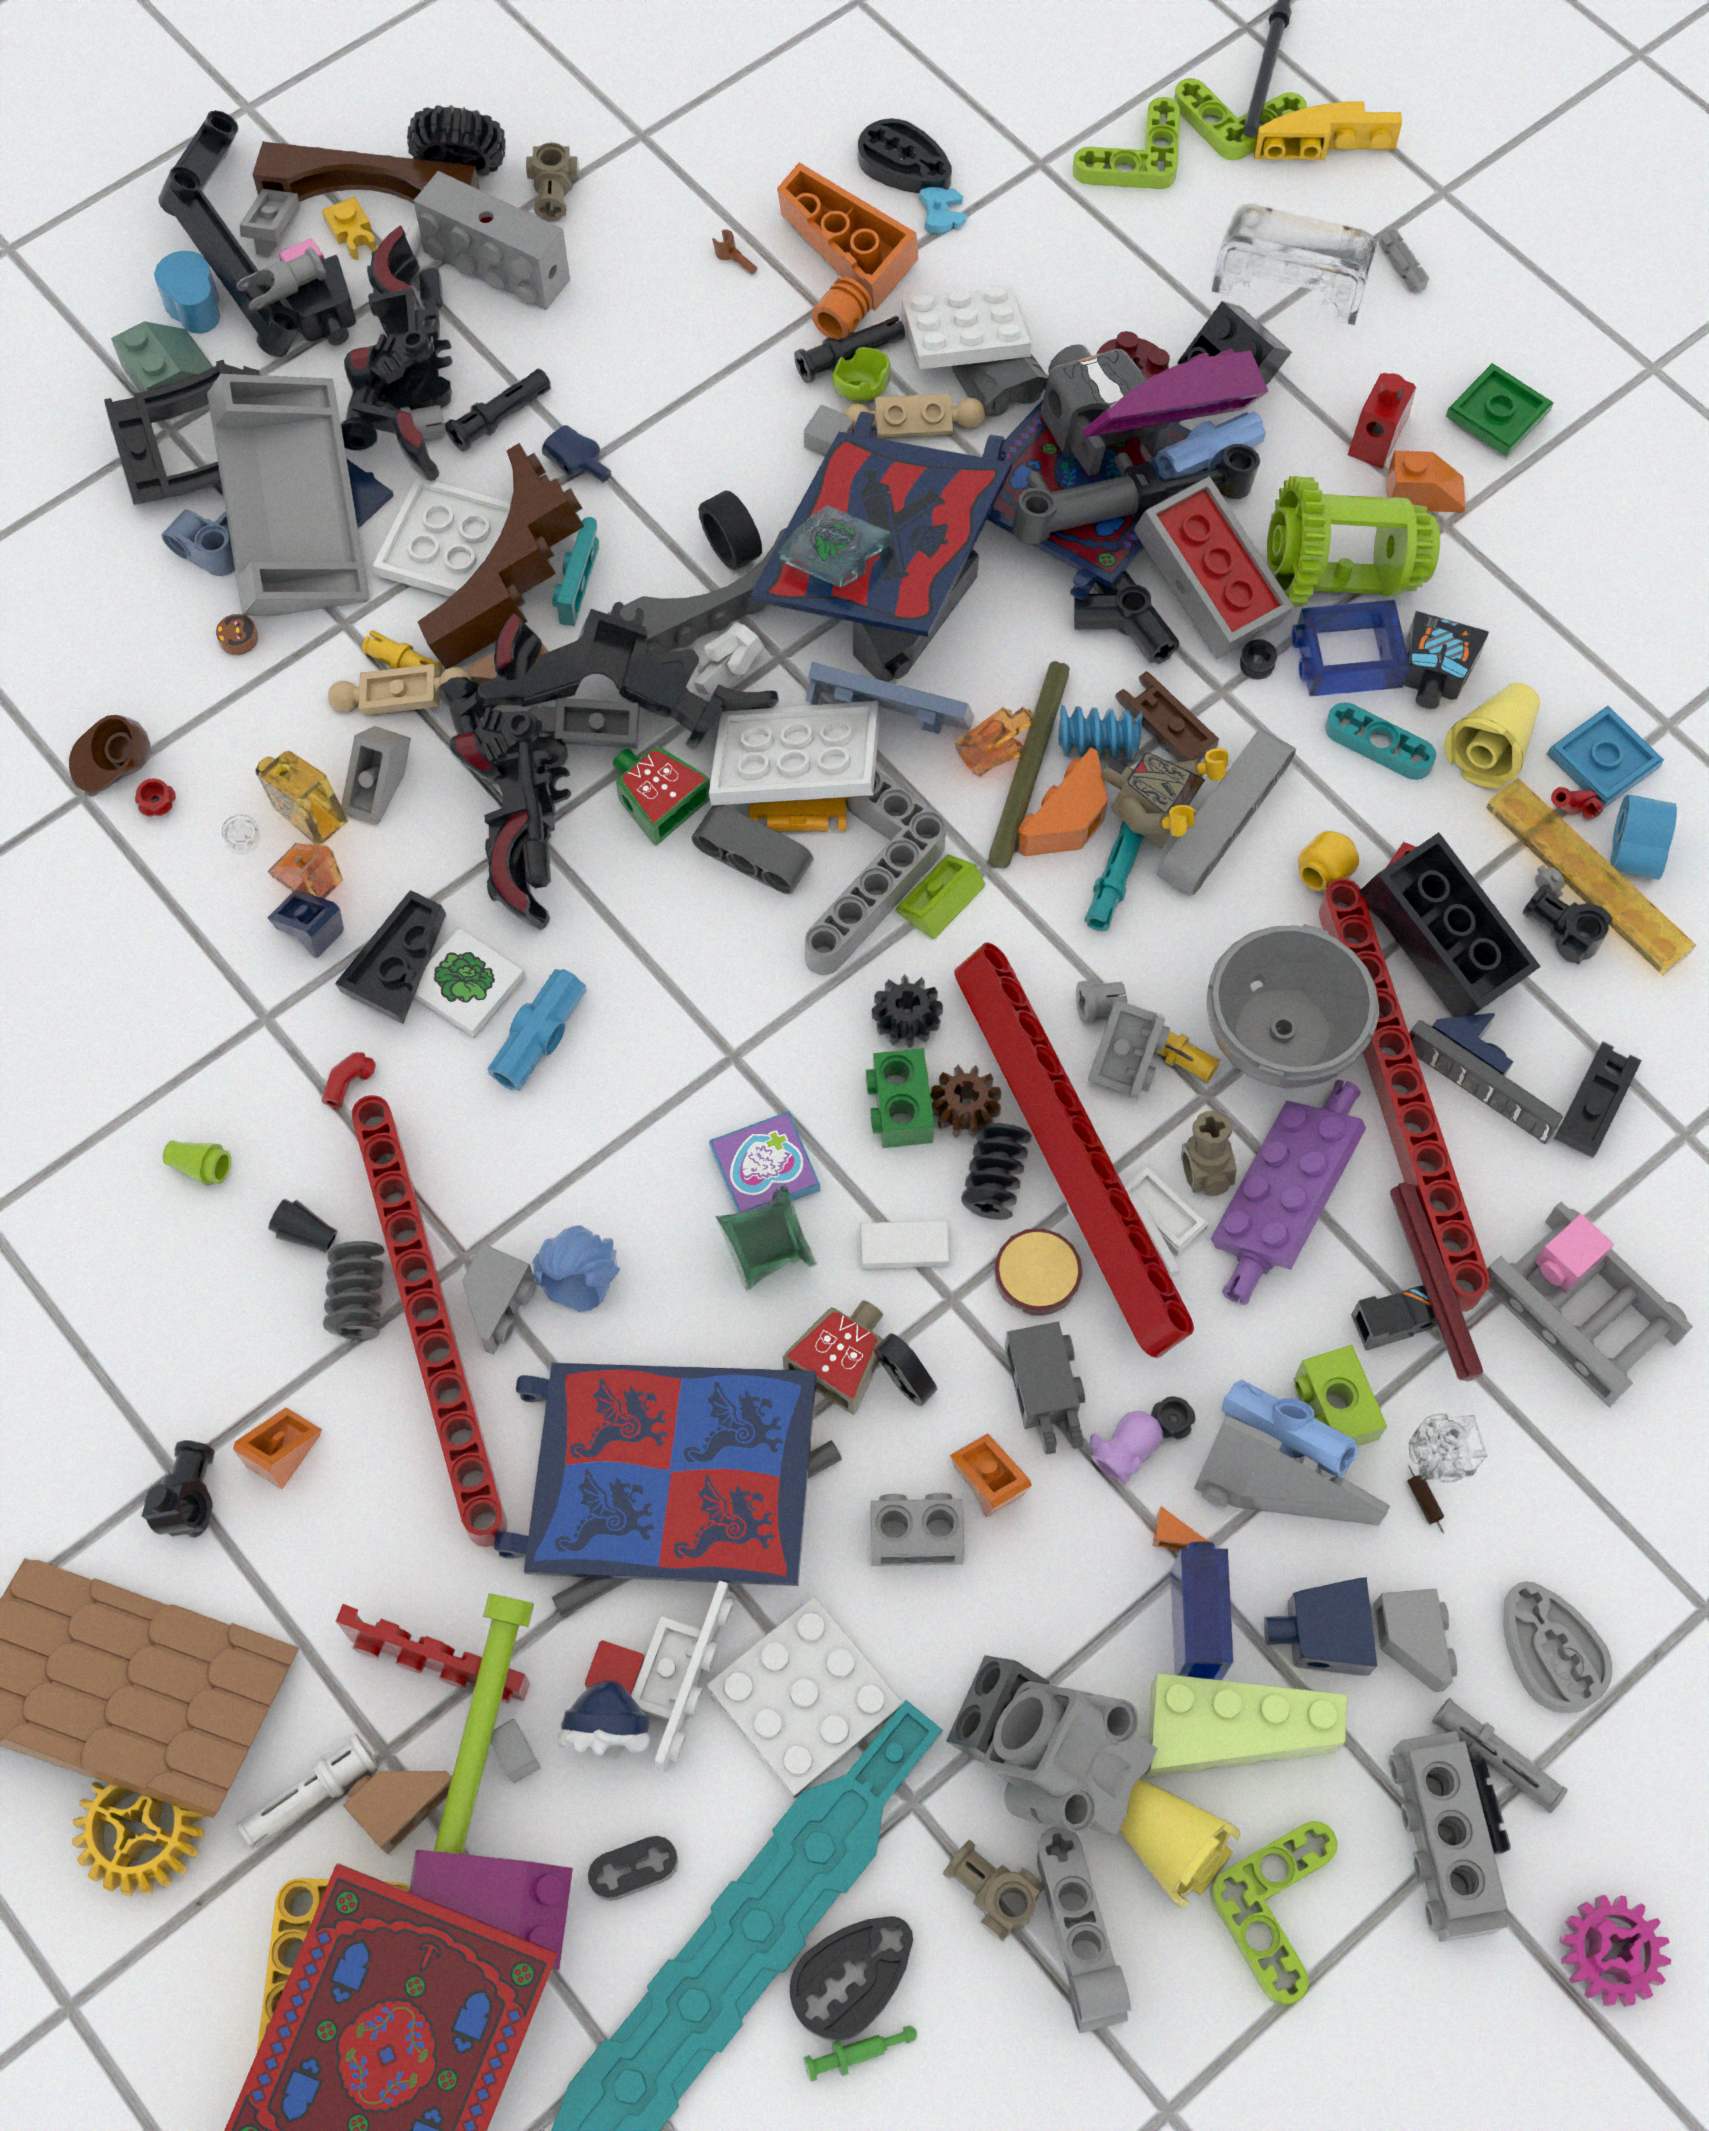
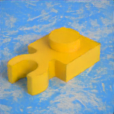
[322,196,377,260]

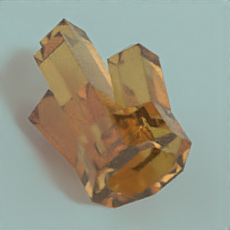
[955,707,1033,777]

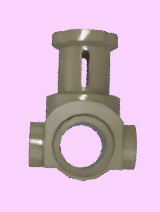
[526,142,579,221]
[1181,1111,1236,1196]
[943,1840,1045,1942]

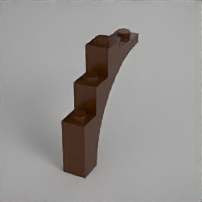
[418,443,584,669]

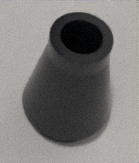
[268,1199,338,1253]

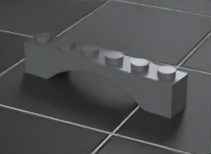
[608,528,786,656]

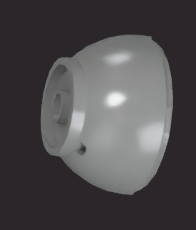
[1206,924,1380,1089]

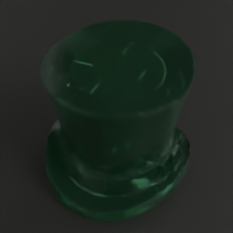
[715,1184,817,1292]

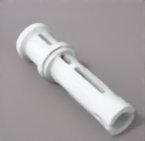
[237,1733,379,1849]

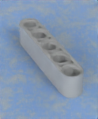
[1157,728,1296,896]

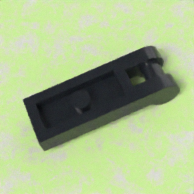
[1554,1041,1642,1158]

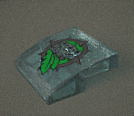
[777,505,891,588]

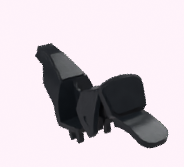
[475,602,779,748]

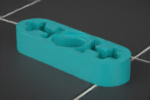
[1325,702,1436,780]

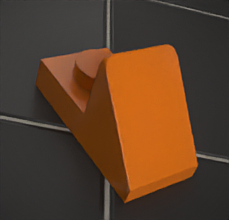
[950,1433,1032,1517]

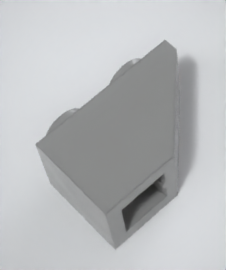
[462,1243,536,1355]
[1373,1589,1457,1692]

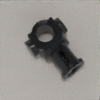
[1522,884,1612,965]
[141,1440,215,1538]

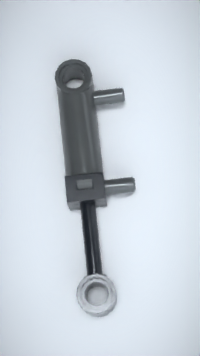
[1012,444,1260,544]

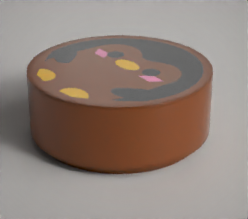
[216,614,258,655]

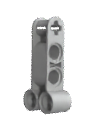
[1037,1827,1131,2033]

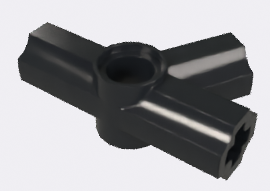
[1074,570,1179,664]

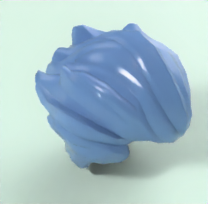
[532,1225,620,1312]

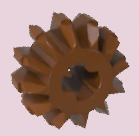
[930,1064,1002,1138]

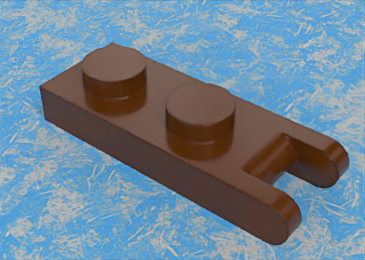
[1115,671,1219,762]

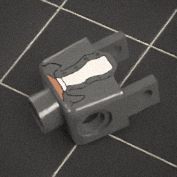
[1041,344,1170,476]

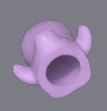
[1090,1411,1163,1485]

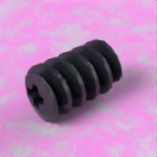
[961,1123,1032,1220]

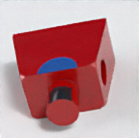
[1348,373,1416,469]

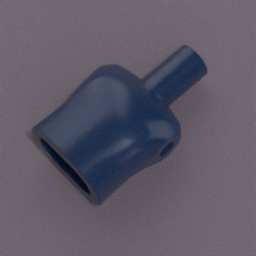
[542,425,611,483]

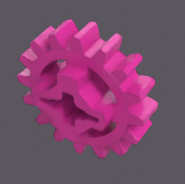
[1559,1895,1671,2007]

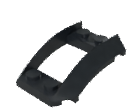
[104,360,260,505]

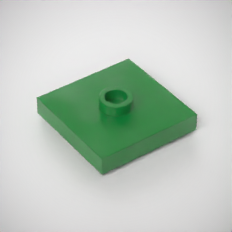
[1446,363,1554,457]

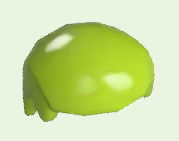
[832,347,891,403]

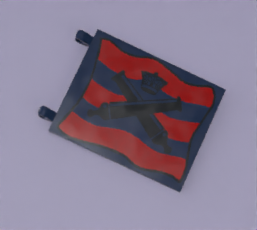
[750,412,1012,637]

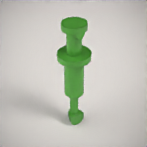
[803,2026,917,2082]

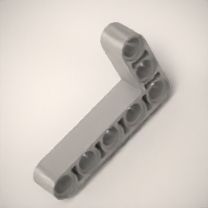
[805,769,946,975]

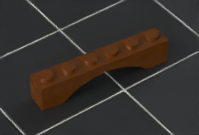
[252,141,480,204]

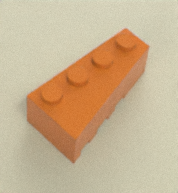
[777,162,918,311]

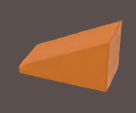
[1152,1506,1213,1557]

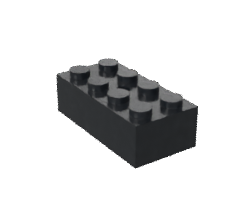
[1359,832,1541,1017]

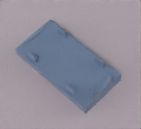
[805,662,974,734]

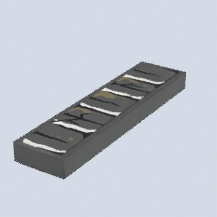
[1409,1020,1563,1144]

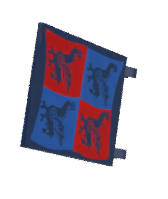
[494,1363,817,1586]

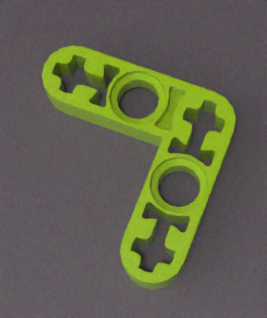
[1174,78,1307,160]
[1072,97,1180,189]
[1210,1821,1337,2006]

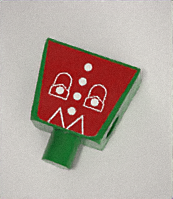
[612,747,710,846]

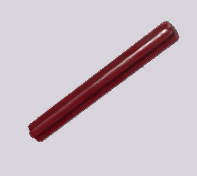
[1390,1182,1483,1382]

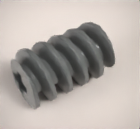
[323,1241,385,1340]

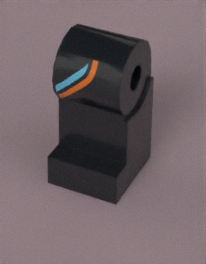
[1351,1285,1438,1351]

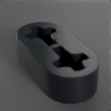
[874,1333,938,1407]
[588,1836,678,1901]

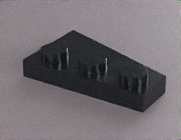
[335,890,446,1024]

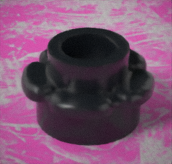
[1151,1396,1196,1440]

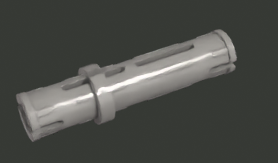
[1432,1698,1568,1813]

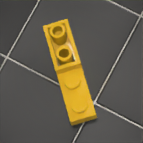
[1254,101,1402,160]

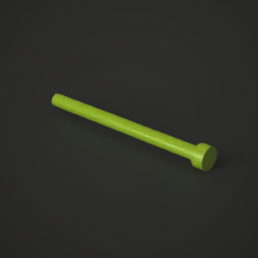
[434,1593,534,1854]

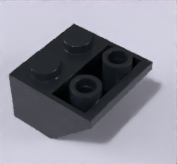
[1177,301,1292,384]

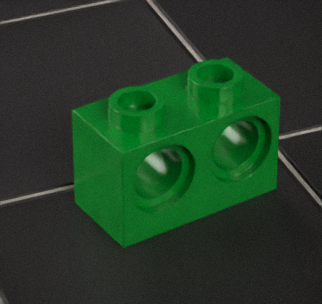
[865,1048,935,1148]

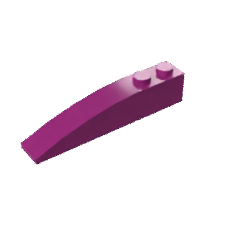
[1082,349,1269,438]

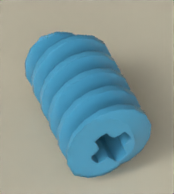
[1058,705,1142,762]

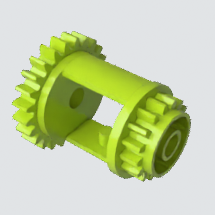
[1267,476,1440,607]

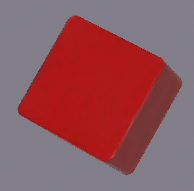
[584,1640,645,1695]

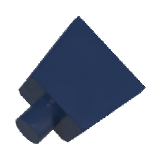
[1264,1577,1378,1676]

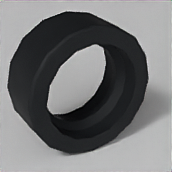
[698,490,762,570]

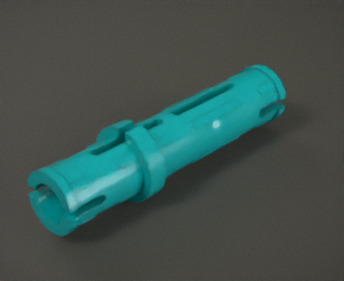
[1084,820,1144,931]

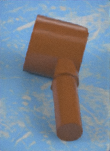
[712,229,757,274]

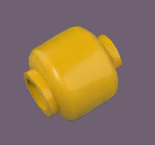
[1298,831,1359,892]

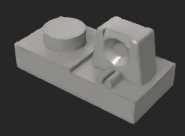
[239,189,299,256]

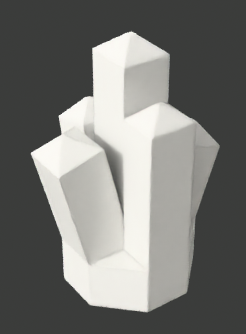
[693,623,764,695]

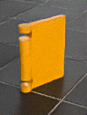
[749,797,846,832]

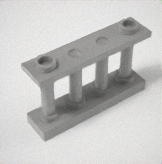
[1487,1202,1693,1408]

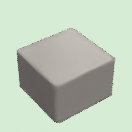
[804,405,854,456]
[491,1719,541,1783]

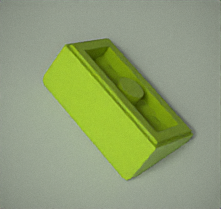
[895,854,985,938]

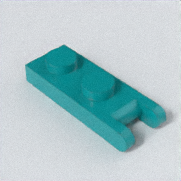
[552,517,599,626]

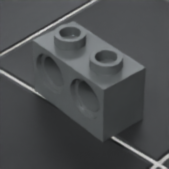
[946,1655,1050,1763]

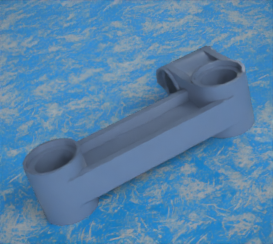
[161,510,235,576]

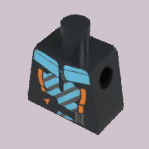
[1403,611,1489,709]

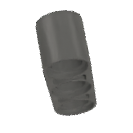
[691,805,814,894]

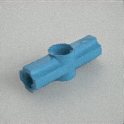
[487,969,587,1091]

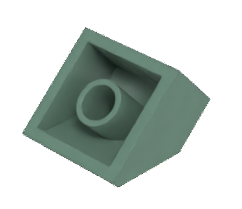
[111,321,213,392]

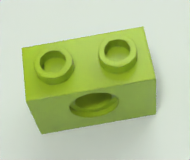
[1294,1344,1387,1446]

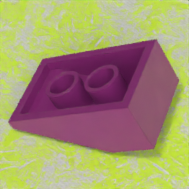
[409,1850,573,1971]

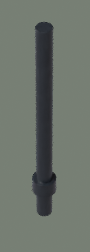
[1243,0,1292,137]

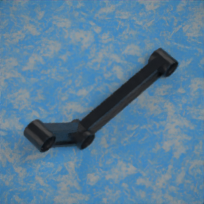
[158,110,301,357]

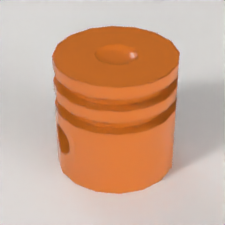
[811,277,873,340]

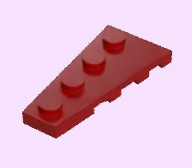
[335,1604,530,1703]

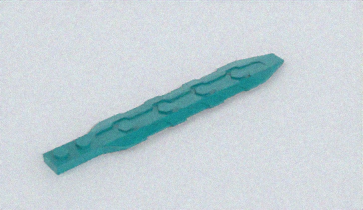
[551,1700,943,2131]

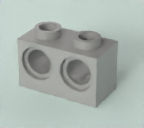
[870,1493,965,1566]

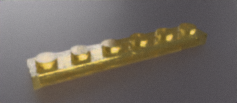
[1486,778,1696,976]

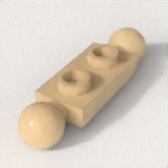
[843,393,985,439]
[328,664,472,716]

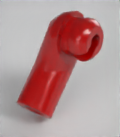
[1551,787,1604,820]
[321,1052,376,1108]

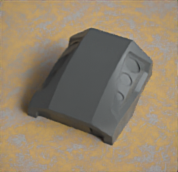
[952,354,1048,417]

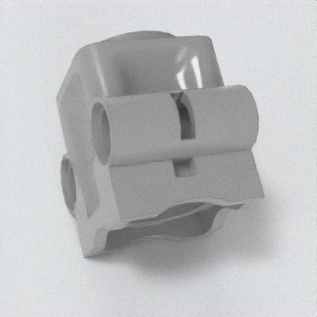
[984,1681,1158,1836]

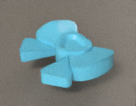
[919,187,967,234]

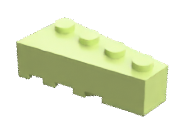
[1145,1673,1347,1779]

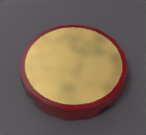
[994,1228,1082,1315]

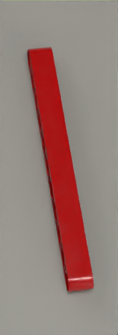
[1319,879,1490,1312]
[954,942,1194,1358]
[351,1095,508,1547]

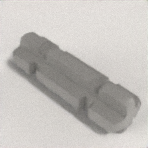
[1379,228,1429,292]

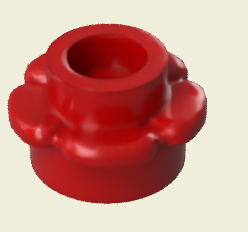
[135,778,176,817]

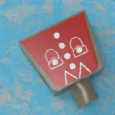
[783,1300,883,1415]

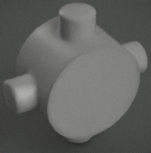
[1535,865,1565,898]

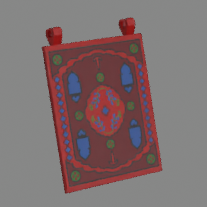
[224,1863,558,2131]

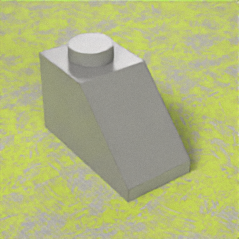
[340,726,411,824]

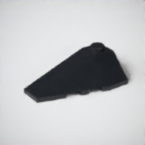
[853,550,979,682]

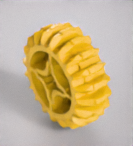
[72,1782,205,1896]

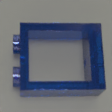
[1292,600,1410,696]

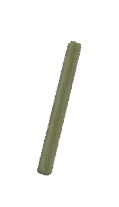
[988,661,1070,869]

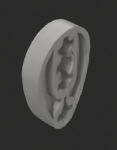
[1503,1581,1612,1713]

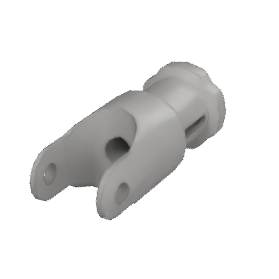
[236,247,326,311]

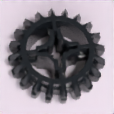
[407,105,506,176]

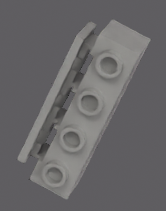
[1389,1731,1508,1942]

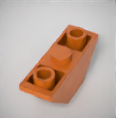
[1017,748,1108,856]

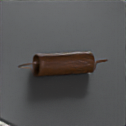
[1407,1465,1444,1534]

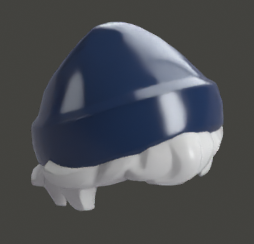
[557,1680,650,1759]

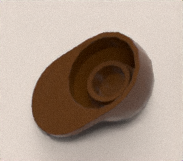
[69,715,150,793]

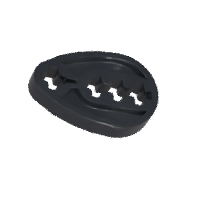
[858,118,952,193]
[790,1916,913,2041]

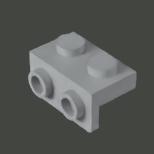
[1088,999,1170,1099]

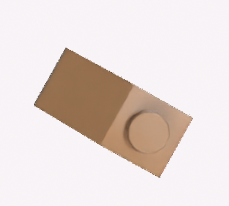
[342,1771,452,1854]

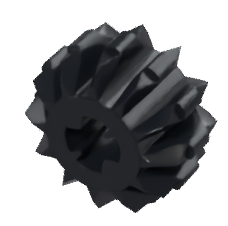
[871,974,943,1048]

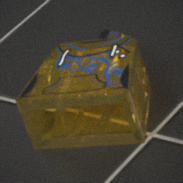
[255,751,348,847]

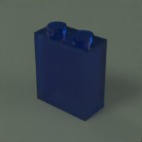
[1170,1541,1234,1680]

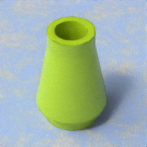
[163,1140,231,1186]

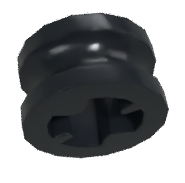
[1240,639,1277,680]

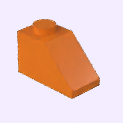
[1386,450,1465,512]

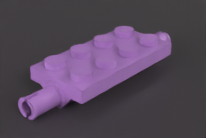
[1211,1079,1366,1305]

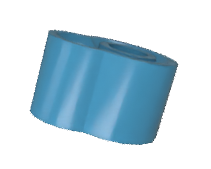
[154,251,220,334]
[1610,795,1677,880]

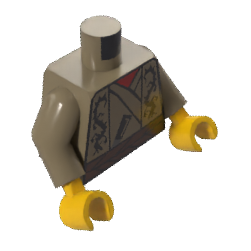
[1101,748,1229,849]

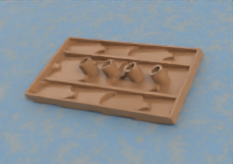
[0,1558,299,1818]

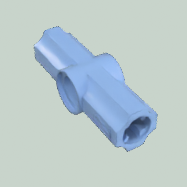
[1155,411,1266,479]
[1222,1379,1359,1478]

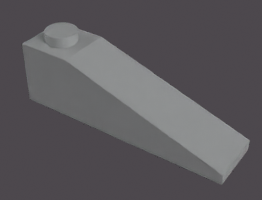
[1194,1415,1390,1526]

